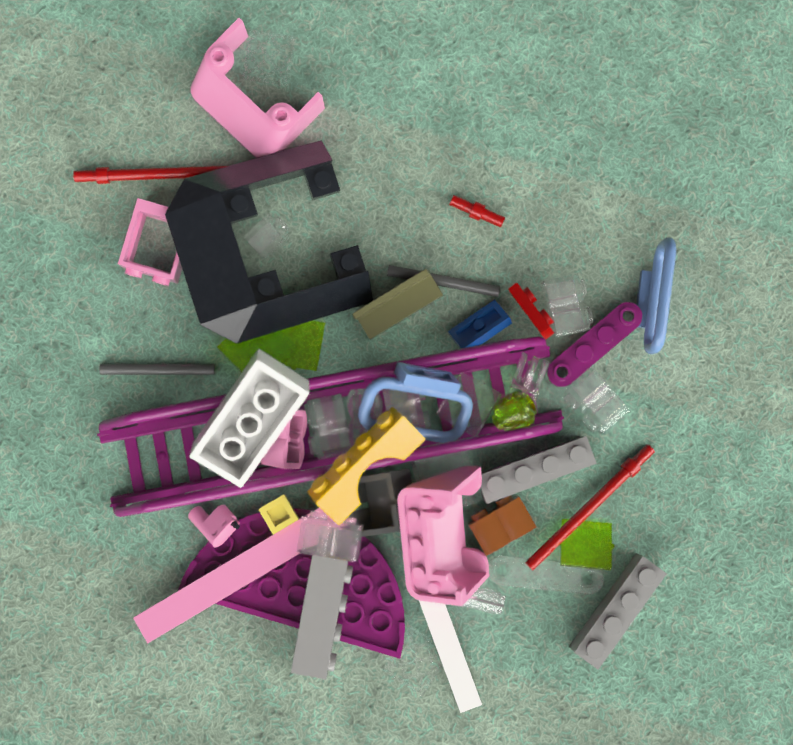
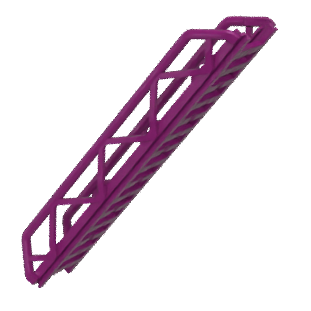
[97,336,564,517]

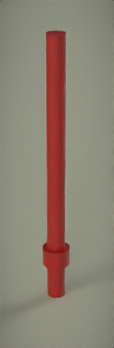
[73,166,227,184]
[525,444,655,571]

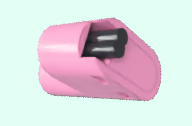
[188,505,240,547]

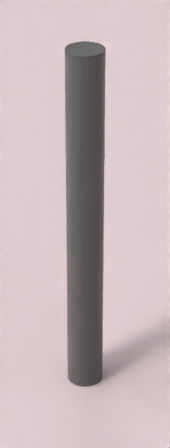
[387,265,500,297]
[99,364,215,375]

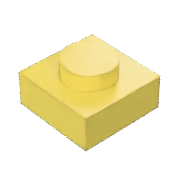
[258,494,299,534]

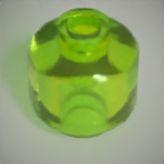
[492,391,537,431]

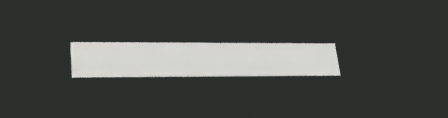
[419,600,482,713]

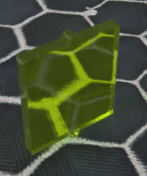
[272,321,326,372]
[560,519,615,571]

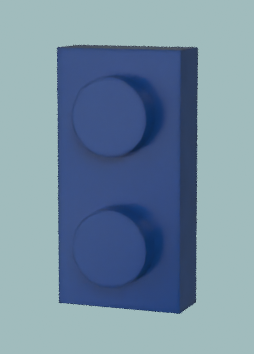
[448,300,512,349]

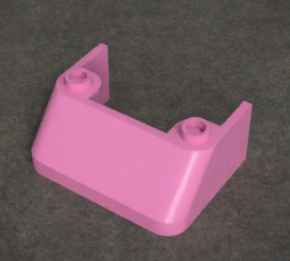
[190,18,325,158]

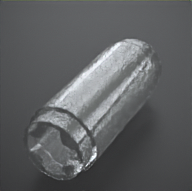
[462,587,506,615]

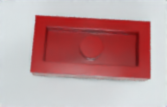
[508,282,554,340]

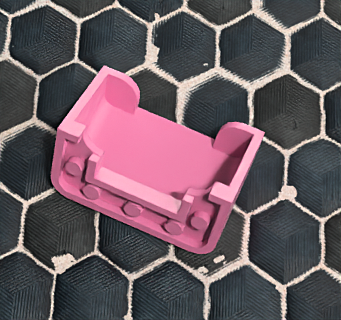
[398,466,489,606]

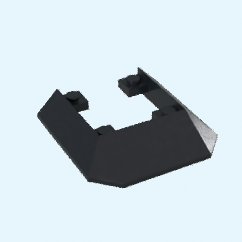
[165,140,373,344]

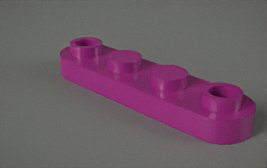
[547,302,642,387]

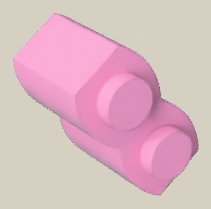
[260,409,307,469]

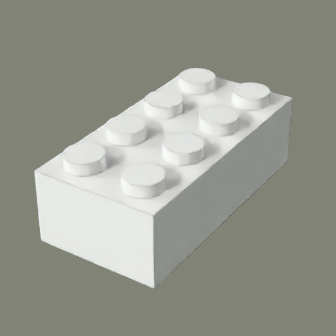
[190,349,309,488]

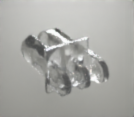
[505,352,550,410]

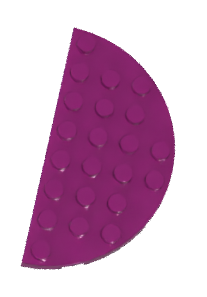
[178,508,405,659]

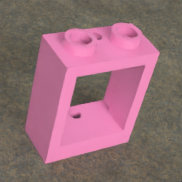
[118,198,182,286]

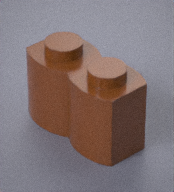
[468,495,536,556]

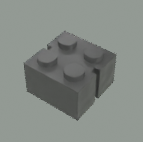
[348,469,412,538]

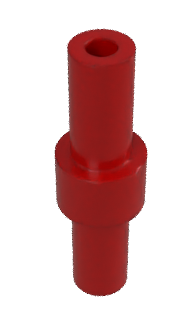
[449,195,505,228]

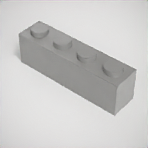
[479,436,597,504]
[291,552,353,679]
[569,553,667,670]

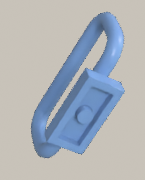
[636,237,676,355]
[358,362,473,443]

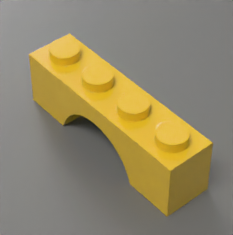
[307,406,425,525]

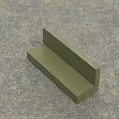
[352,269,444,340]

